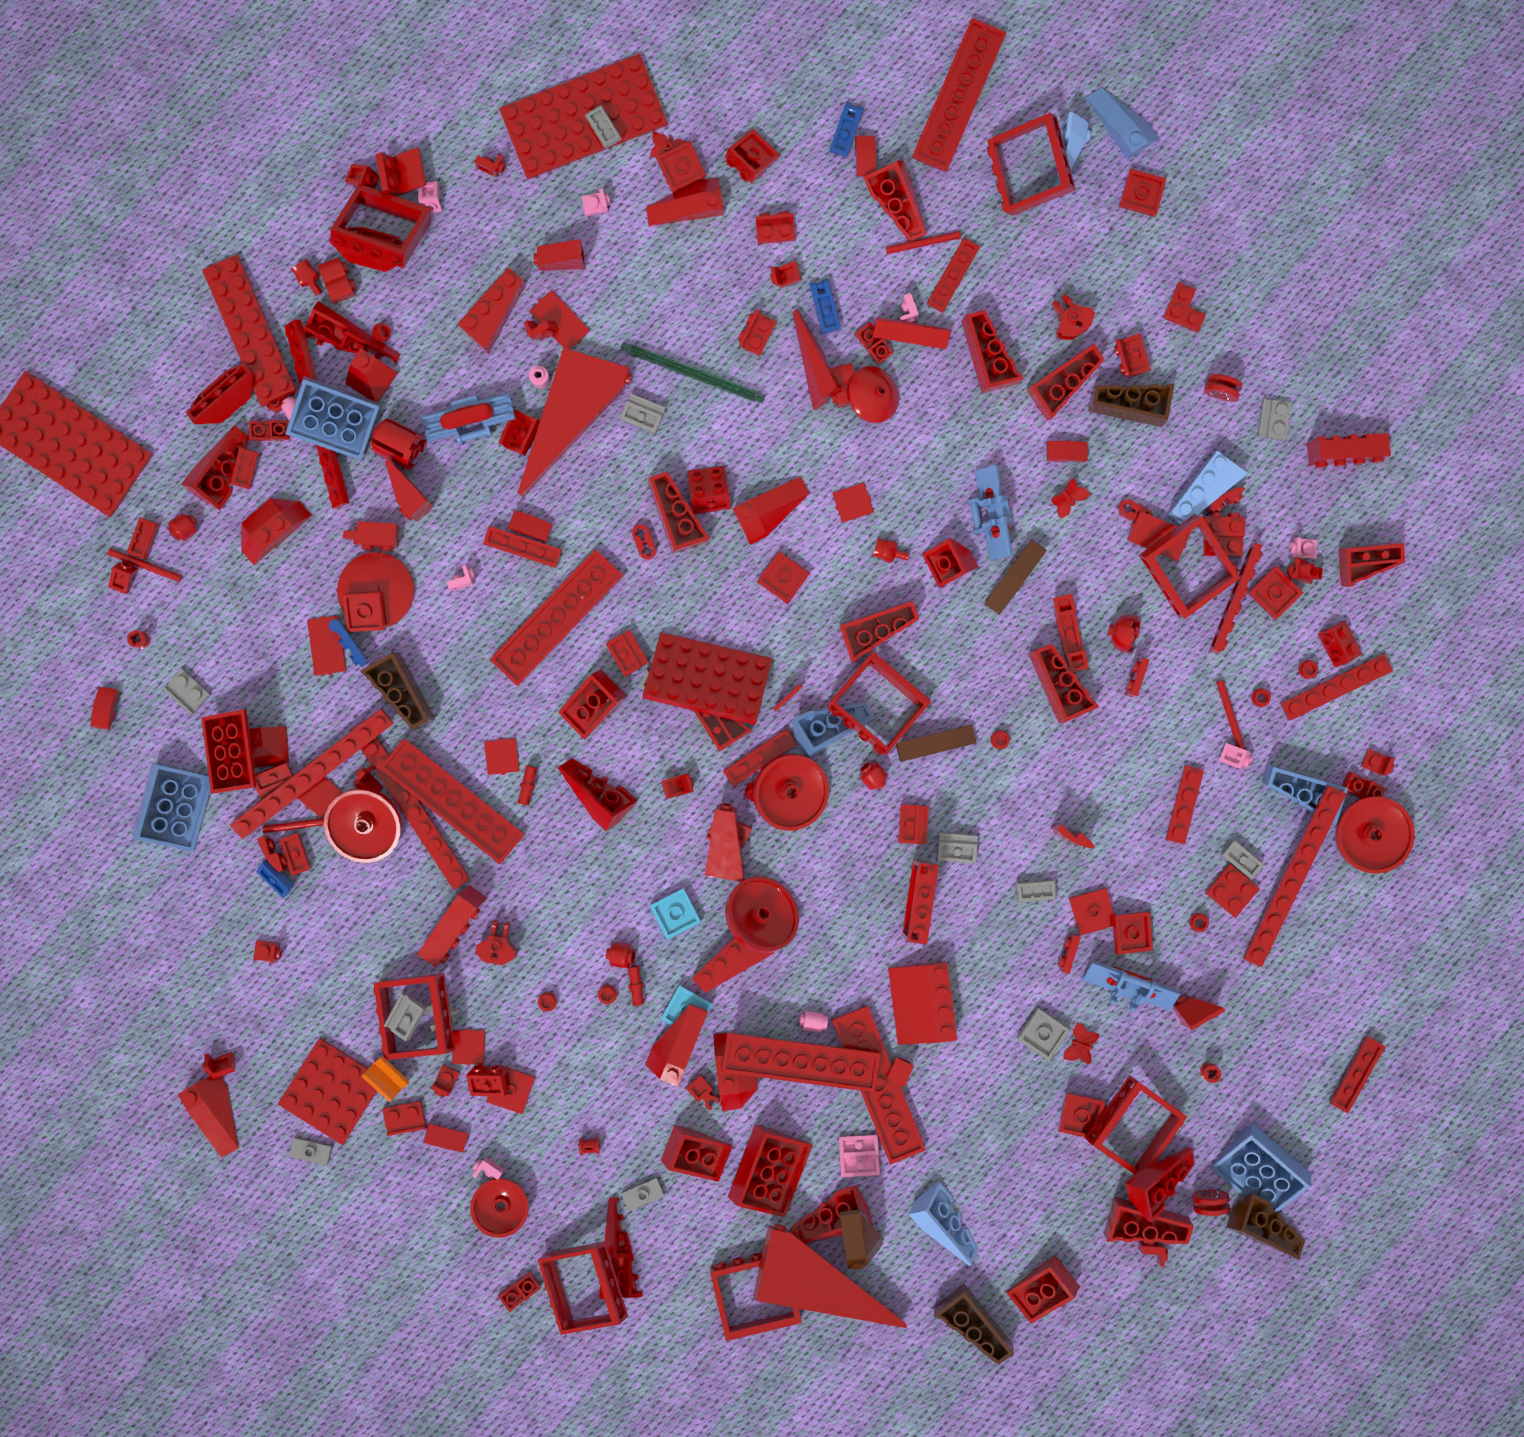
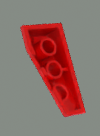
[864,159,927,241]
[181,426,249,510]
[558,759,638,831]
[645,1004,708,1087]
[178,1076,239,1158]
[1126,1147,1195,1222]
[791,1185,873,1244]

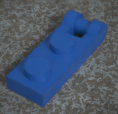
[829,101,864,158]
[809,278,841,335]
[329,620,368,668]

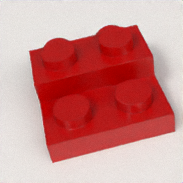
[725,129,780,184]
[1203,513,1245,557]
[1058,1092,1107,1139]

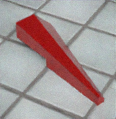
[303,301,401,363]
[793,309,842,410]
[599,1198,643,1299]

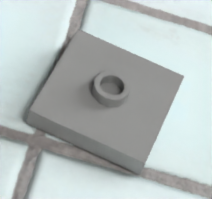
[1016,1007,1071,1061]

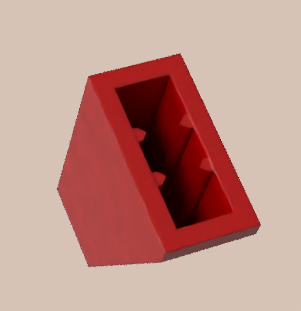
[533,239,585,271]

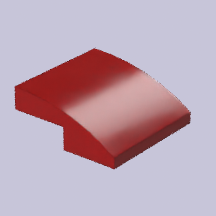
[1050,823,1095,849]

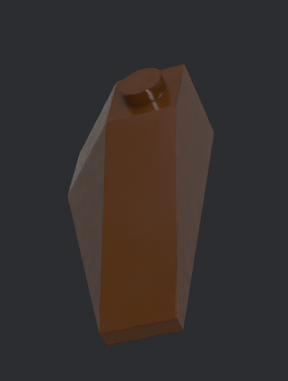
[1226,1193,1305,1259]
[840,1209,883,1270]

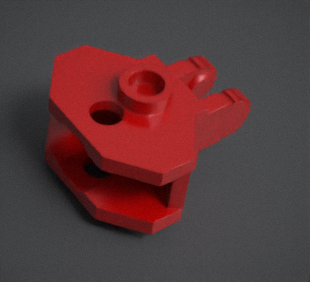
[1052,294,1095,341]
[475,919,517,965]

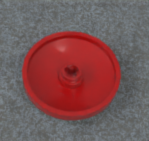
[337,552,415,628]
[753,754,829,831]
[324,788,402,863]
[1335,796,1415,874]
[725,877,799,953]

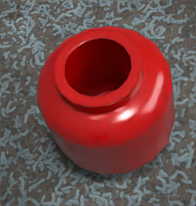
[167,513,198,542]
[859,761,888,790]
[606,942,636,968]

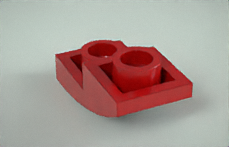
[855,136,876,176]
[854,322,893,365]
[248,420,289,441]
[1046,441,1088,463]
[1204,486,1245,514]
[507,510,553,542]
[90,687,120,730]
[1342,772,1386,798]
[257,836,288,872]
[423,1123,469,1153]
[498,1272,541,1312]

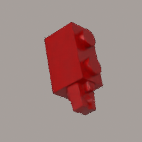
[343,521,399,552]

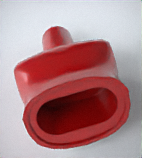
[290,259,322,296]
[872,538,909,563]

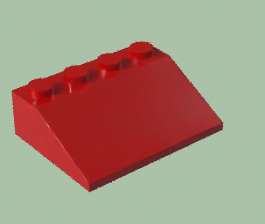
[201,709,257,794]
[888,961,957,1045]
[728,1124,813,1217]

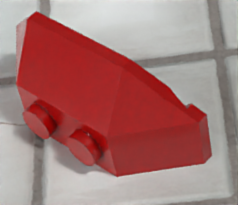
[329,227,404,272]
[186,362,253,425]
[241,498,312,565]
[713,1032,758,1111]

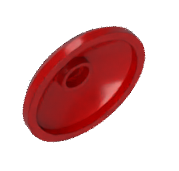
[847,366,899,423]
[470,1178,529,1238]

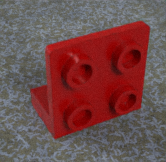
[375,148,427,196]
[687,466,731,514]

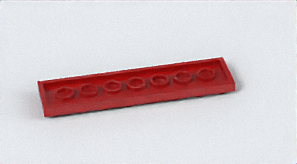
[912,18,1007,173]
[202,254,297,407]
[490,549,623,686]
[379,738,525,865]
[832,1005,926,1165]
[721,1032,881,1092]

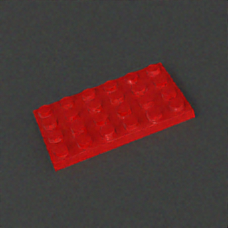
[642,632,772,725]

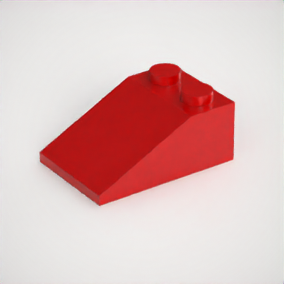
[385,459,434,522]
[558,669,628,740]
[661,1125,733,1182]
[1006,1255,1080,1324]

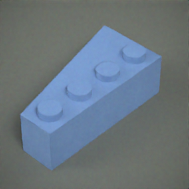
[1262,764,1348,825]

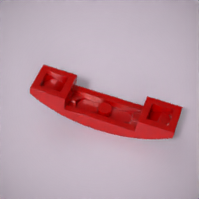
[1053,594,1089,672]

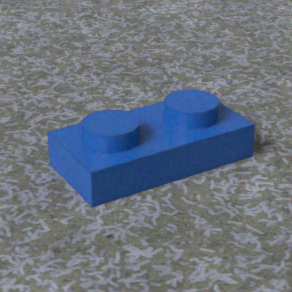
[256,859,294,898]

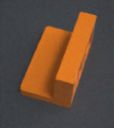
[362,1056,409,1102]

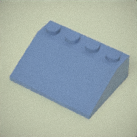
[285,376,380,460]
[132,762,211,852]
[1211,1122,1311,1212]

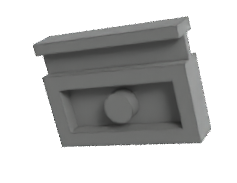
[620,393,666,434]
[1257,398,1291,441]
[163,669,211,715]
[937,833,978,864]
[384,992,427,1042]

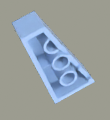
[1167,451,1248,525]

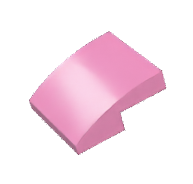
[839,1135,880,1178]

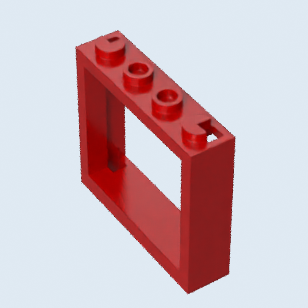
[987,112,1076,216]
[330,184,431,268]
[1139,514,1240,619]
[826,651,932,756]
[902,859,939,945]
[373,973,455,1060]
[1085,1075,1187,1175]
[538,1241,628,1335]
[710,1252,802,1341]

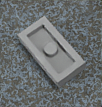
[1221,840,1264,880]

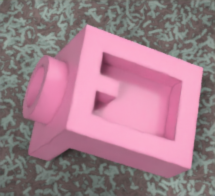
[418,181,442,213]
[582,188,611,217]
[899,293,919,323]
[1289,537,1317,559]
[447,564,475,591]
[1219,743,1252,770]
[473,1157,505,1180]

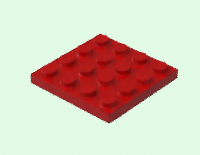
[278,1038,377,1145]

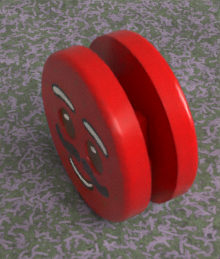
[1204,374,1243,402]
[1192,1189,1230,1216]

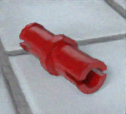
[517,765,538,805]
[627,965,645,1006]

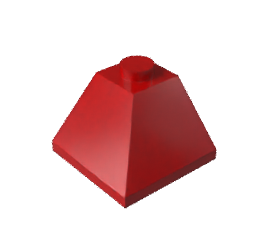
[345,348,398,402]
[922,538,979,588]
[249,726,289,767]
[1173,995,1225,1030]

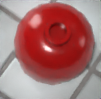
[1108,615,1141,654]

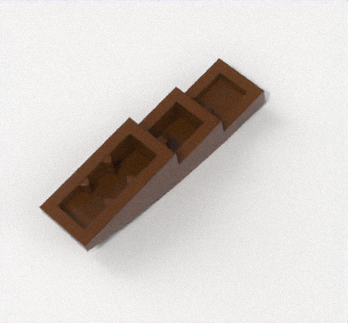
[984,539,1047,615]
[896,725,977,762]

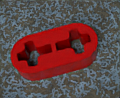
[1118,500,1153,522]
[632,524,656,560]

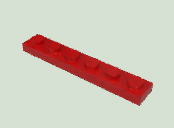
[1209,543,1263,653]
[1280,654,1393,721]

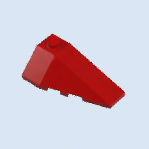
[646,178,724,226]
[733,477,809,545]

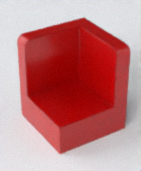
[887,1055,914,1087]

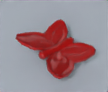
[650,131,688,158]
[1051,478,1090,519]
[1063,1022,1099,1064]

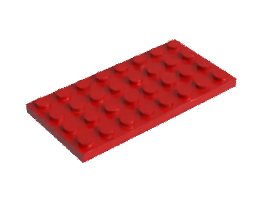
[499,54,668,180]
[0,371,153,518]

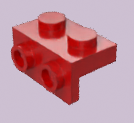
[1114,333,1152,378]
[498,409,540,456]
[1318,620,1362,667]

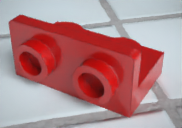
[755,211,796,244]
[738,309,777,357]
[466,1064,509,1097]

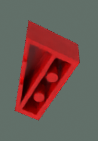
[1339,542,1405,587]
[693,710,752,752]

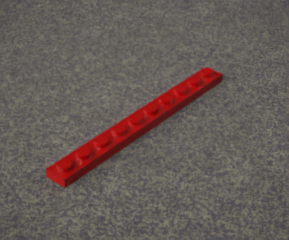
[284,319,349,509]
[230,708,394,839]
[349,720,470,890]
[1243,785,1346,967]

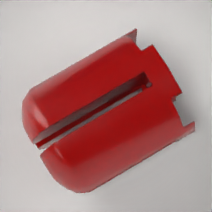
[370,419,426,470]

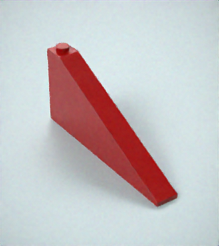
[518,347,632,497]
[753,1224,907,1328]

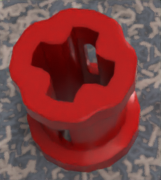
[127,630,150,649]
[1200,1063,1222,1083]
[579,1136,600,1156]

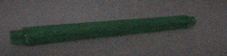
[621,342,766,404]

